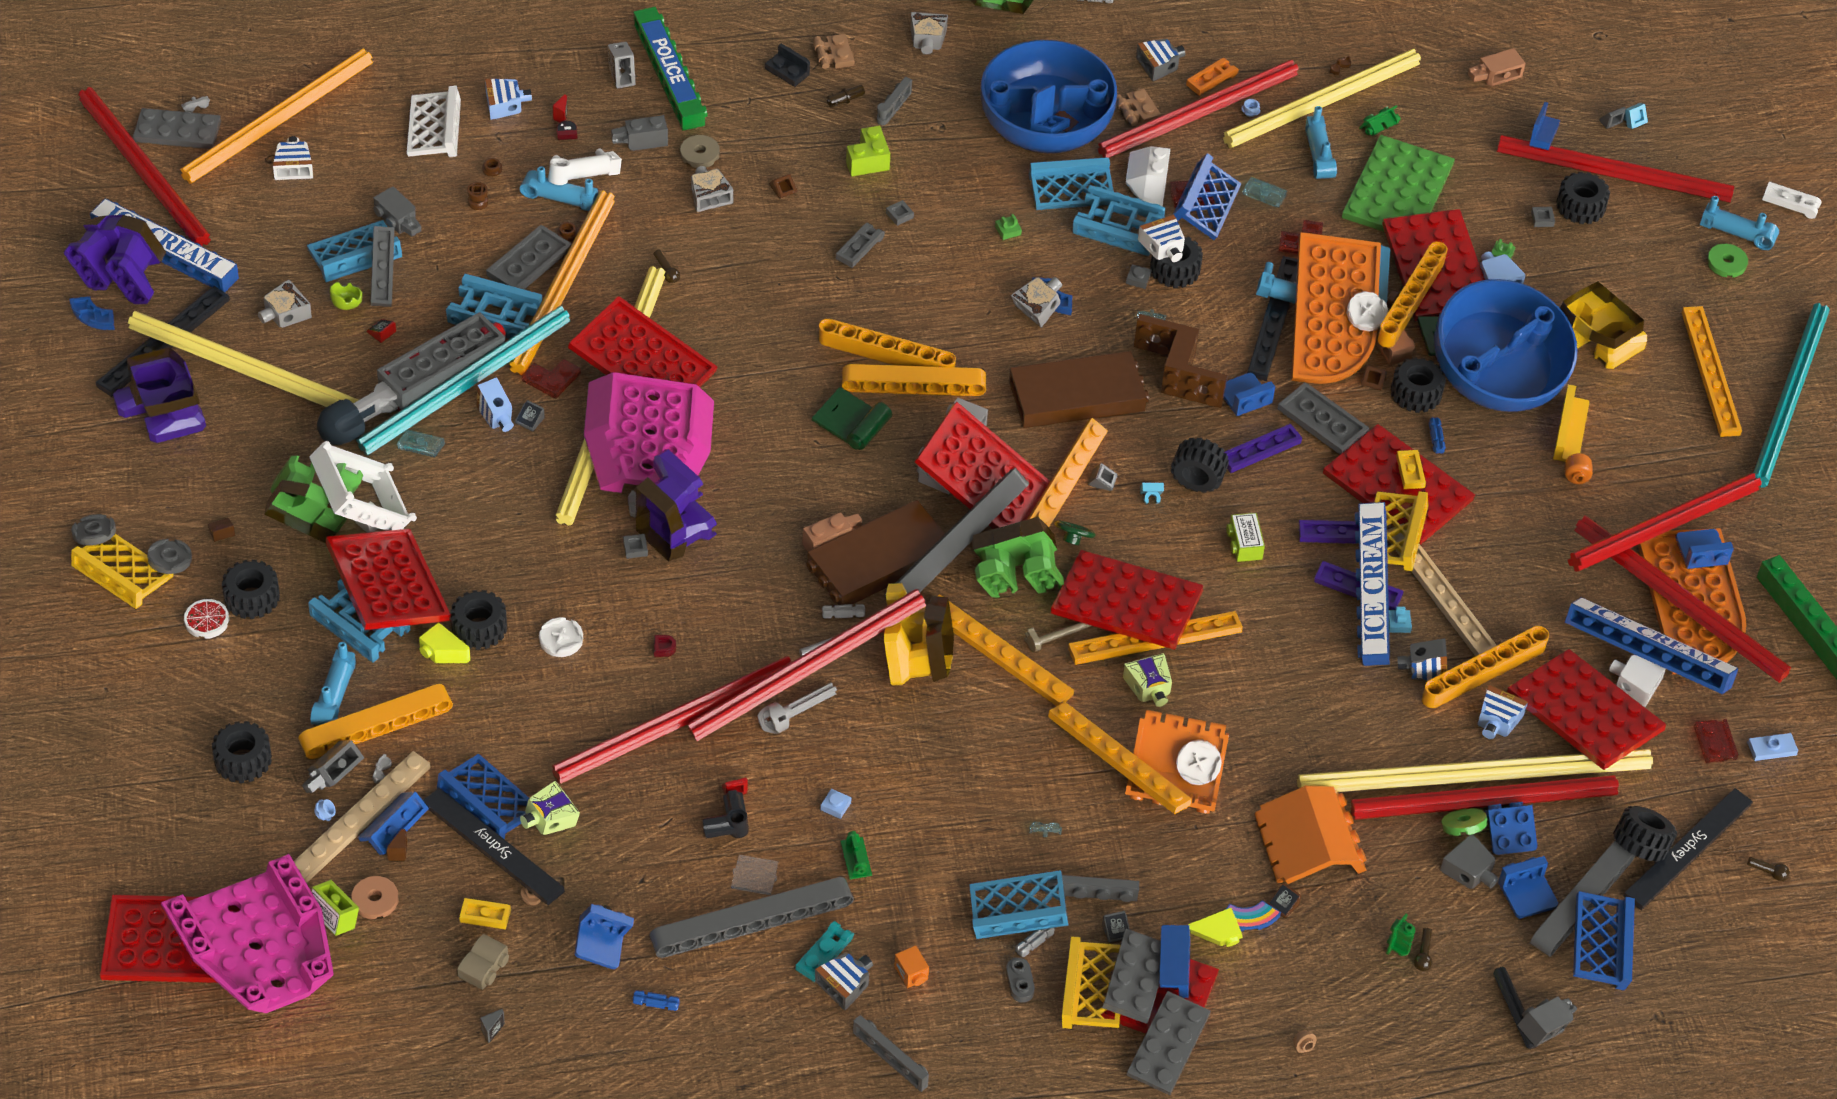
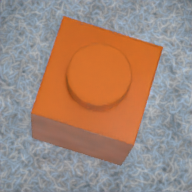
[894,946,929,988]

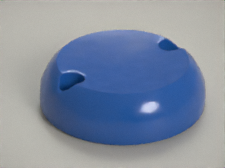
[980,40,1117,153]
[1434,279,1577,412]

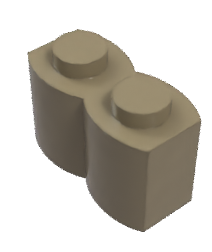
[457,934,509,990]

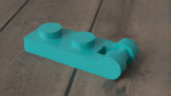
[795,921,854,982]

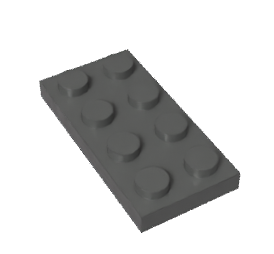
[133,108,221,149]
[486,225,572,290]
[1278,382,1369,455]
[1102,929,1161,1024]
[1127,991,1211,1095]

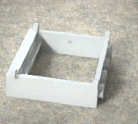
[310,441,417,531]

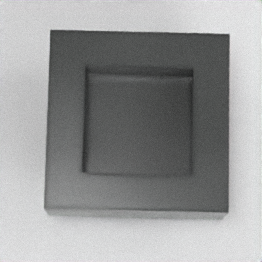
[886,200,914,226]
[1531,207,1555,227]
[1126,264,1152,289]
[623,534,648,559]

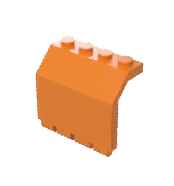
[1125,710,1229,814]
[1254,786,1367,884]

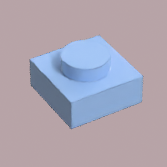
[821,789,851,819]

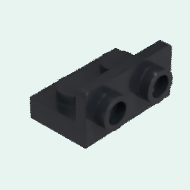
[765,43,810,87]

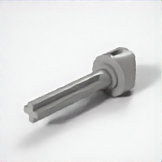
[758,682,837,734]

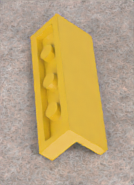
[1553,384,1589,462]

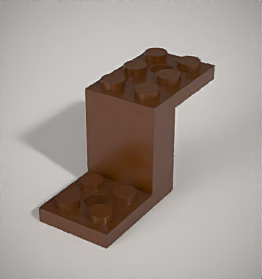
[1134,314,1228,408]

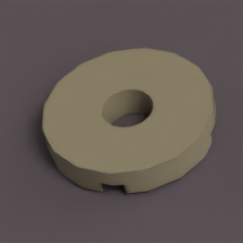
[680,135,720,168]

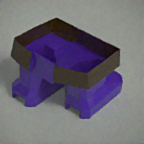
[64,215,166,304]
[113,347,206,443]
[636,449,717,561]

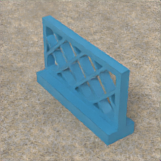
[1029,158,1114,210]
[307,220,403,282]
[970,870,1069,939]

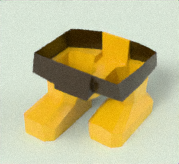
[1560,281,1647,369]
[884,583,954,685]

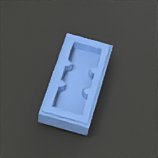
[1748,733,1798,761]

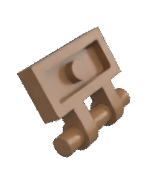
[813,34,854,69]
[1116,89,1161,126]

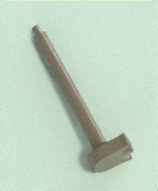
[1024,622,1091,652]

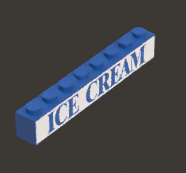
[90,198,239,292]
[1355,502,1390,666]
[1565,597,1739,694]

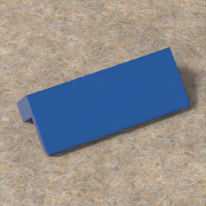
[1530,102,1560,150]
[358,791,429,855]
[1160,925,1190,998]

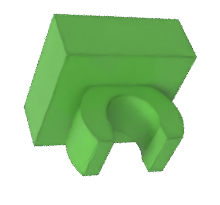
[995,214,1022,240]
[1491,239,1516,259]

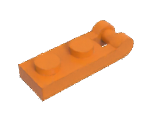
[1186,58,1239,96]

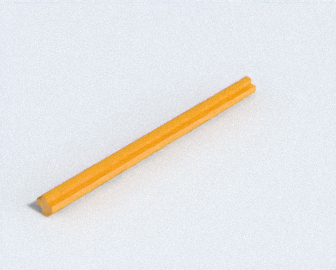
[180,48,373,184]
[509,190,615,375]

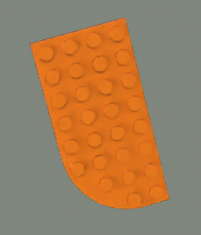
[1291,232,1381,384]
[1638,528,1746,674]

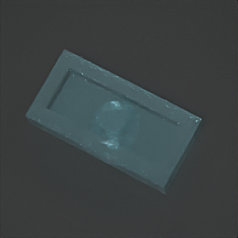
[1243,177,1287,208]
[397,430,445,457]

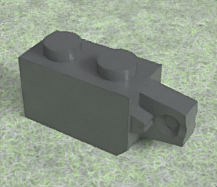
[611,115,668,151]
[373,186,421,237]
[301,740,364,793]
[1518,997,1577,1047]

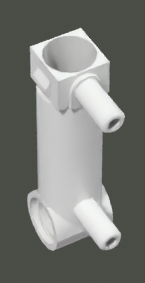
[548,148,622,185]

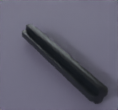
[1493,967,1538,1049]

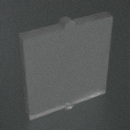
[731,855,779,895]

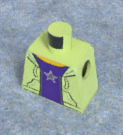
[1123,653,1172,707]
[520,781,580,835]

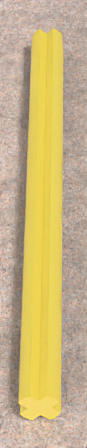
[1223,49,1421,148]
[128,311,359,407]

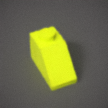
[419,622,470,663]
[1188,908,1243,947]

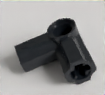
[702,790,749,839]

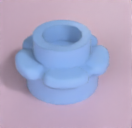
[1241,99,1260,117]
[314,799,336,821]

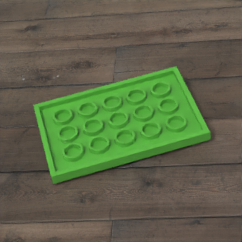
[1342,135,1455,232]

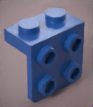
[1029,85,1070,134]
[1224,373,1275,416]
[1676,529,1734,569]
[1484,802,1537,855]
[1498,856,1558,919]
[575,904,634,970]

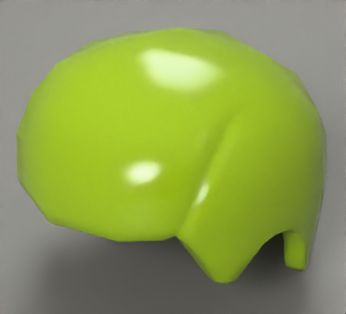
[330,282,363,310]

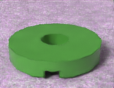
[1707,244,1748,278]
[1441,809,1487,836]

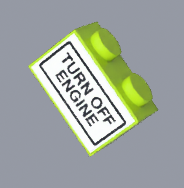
[1226,513,1265,562]
[311,880,359,936]

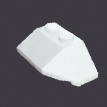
[1126,146,1170,207]

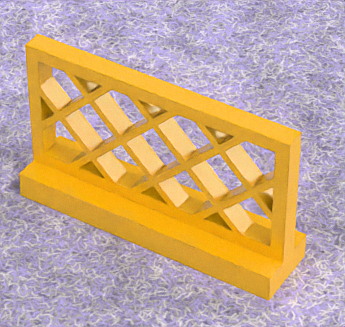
[1374,491,1428,571]
[71,534,173,609]
[1062,937,1120,1029]

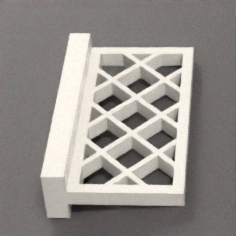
[407,86,461,157]

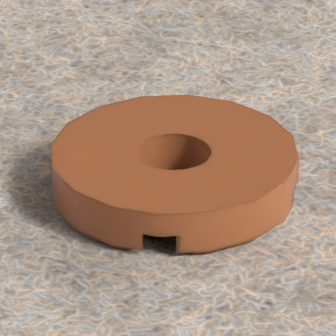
[352,876,398,919]

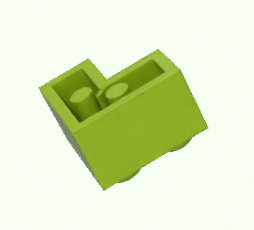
[846,126,891,177]

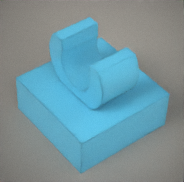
[1623,103,1648,129]
[1140,483,1164,504]
[1389,607,1412,633]

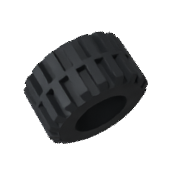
[1556,172,1610,224]
[1150,237,1203,288]
[1390,357,1446,413]
[1171,437,1229,493]
[222,559,280,619]
[450,590,507,650]
[212,721,272,783]
[1613,806,1677,861]

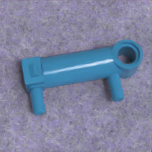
[1305,106,1337,179]
[520,166,598,211]
[1700,196,1779,250]
[1256,262,1297,304]
[310,642,356,725]

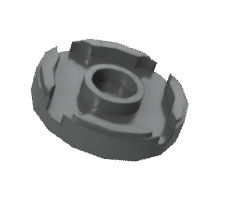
[71,514,116,545]
[147,539,192,574]

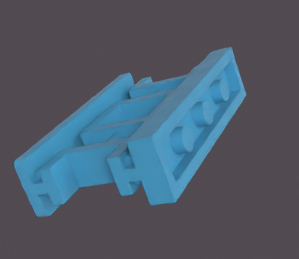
[1073,185,1165,256]
[446,274,542,339]
[308,579,411,663]

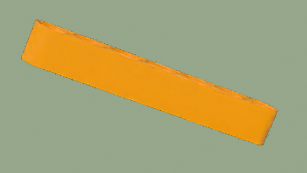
[1377,242,1448,348]
[819,319,956,367]
[842,364,986,396]
[1422,626,1549,708]
[298,684,453,759]

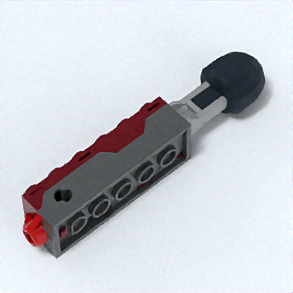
[317,312,506,445]

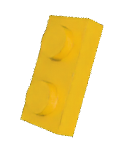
[1396,450,1426,489]
[459,898,511,929]

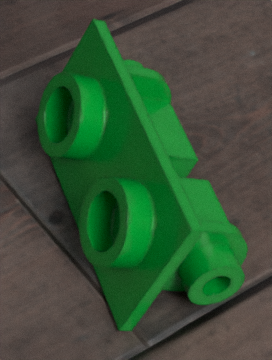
[1359,105,1400,136]
[840,831,872,880]
[1386,914,1416,956]

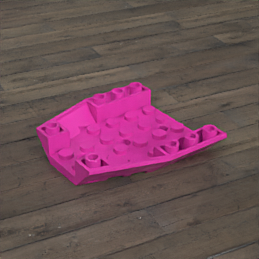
[584,372,714,493]
[161,854,334,1013]

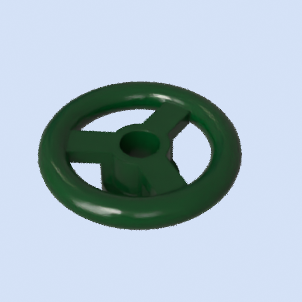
[1054,520,1096,545]

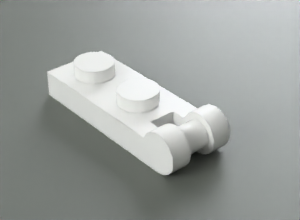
[1762,182,1821,219]

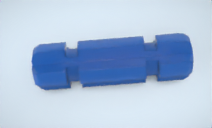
[1429,417,1446,454]
[633,990,680,1011]

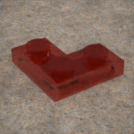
[1279,220,1323,254]
[522,359,581,399]

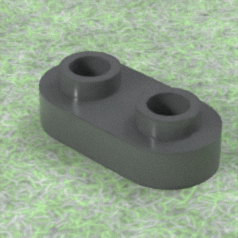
[1006,958,1035,1002]

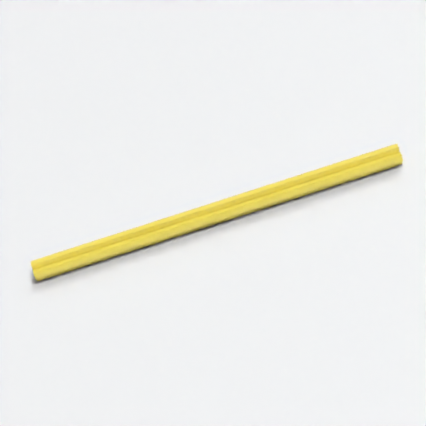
[556,266,665,526]
[1297,749,1653,792]

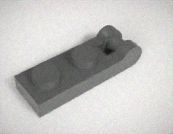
[877,77,912,125]
[836,222,885,268]

